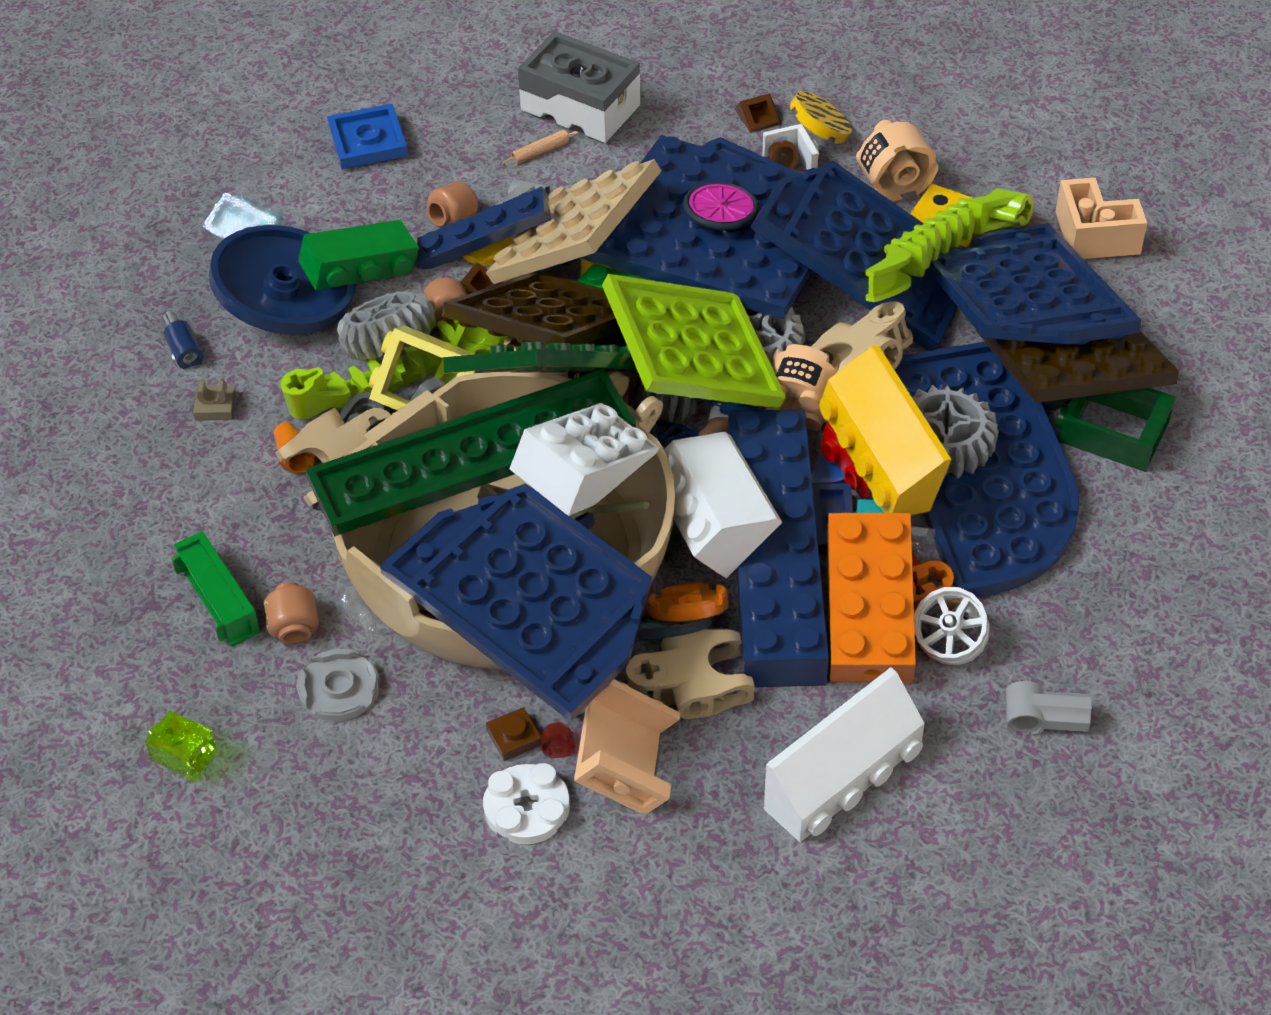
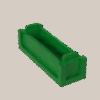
[172,531,260,647]

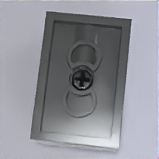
[518,31,640,143]

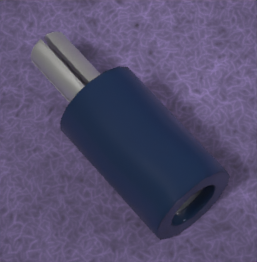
[164,311,204,369]

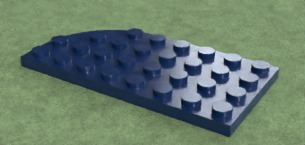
[895,342,1079,597]

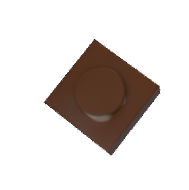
[486,707,542,761]

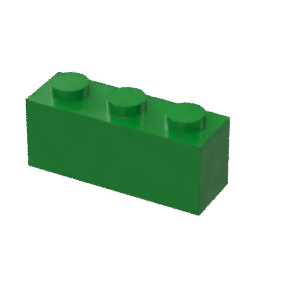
[298,219,419,290]

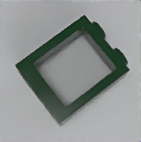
[1056,388,1176,472]

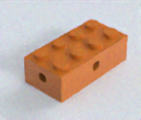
[827,513,916,683]

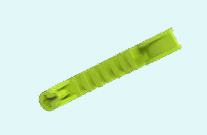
[866,188,1034,302]
[280,320,459,420]

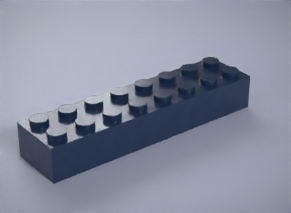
[728,409,829,688]

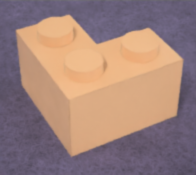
[1055,177,1147,259]

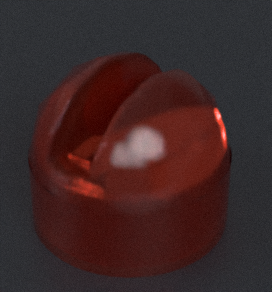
[541,721,575,759]

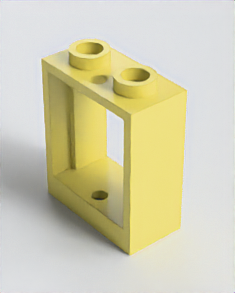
[369,325,475,410]

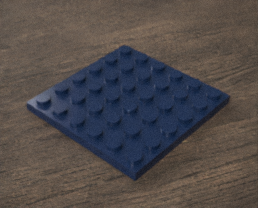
[580,135,813,319]

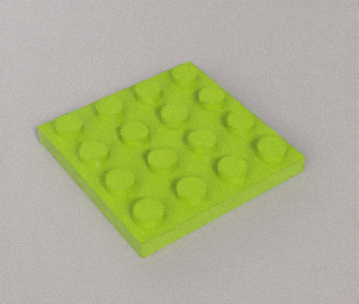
[602,274,786,408]

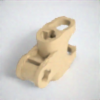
[811,302,913,373]
[275,408,391,507]
[626,629,755,720]

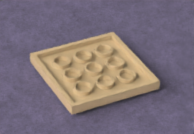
[486,159,662,284]

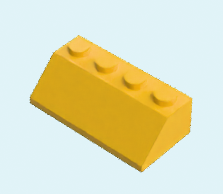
[819,345,951,515]

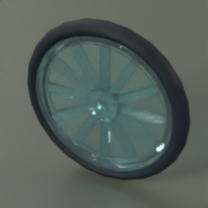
[636,616,713,639]

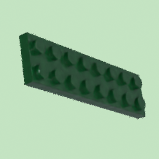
[306,369,636,537]

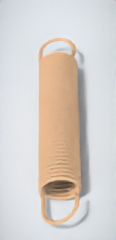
[502,130,578,166]

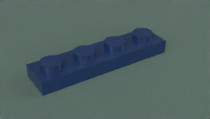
[417,187,551,269]

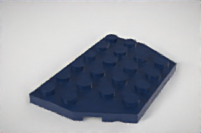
[750,161,957,351]
[928,223,1141,345]
[380,484,652,722]

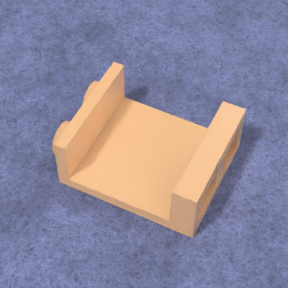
[574,679,681,813]

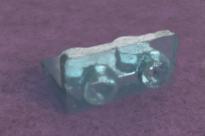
[202,192,284,240]

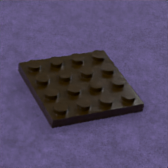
[444,271,620,347]
[976,330,1179,403]

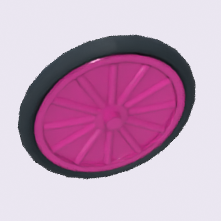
[683,182,759,231]

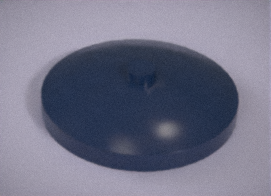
[209,225,355,335]

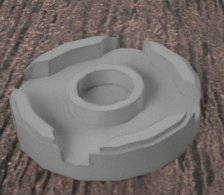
[296,649,380,722]

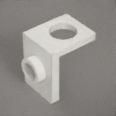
[762,124,819,170]

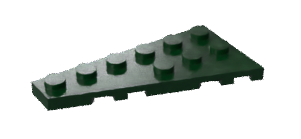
[443,342,638,373]

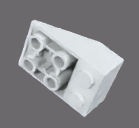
[510,403,660,516]

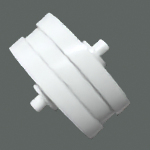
[914,587,990,665]

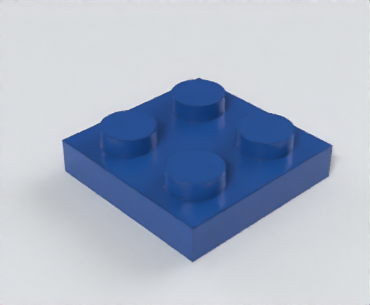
[327,103,408,170]

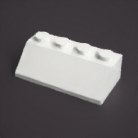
[664,432,782,578]
[764,667,925,842]

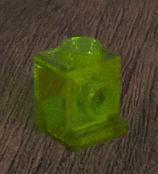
[145,710,217,783]

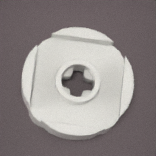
[483,763,570,844]

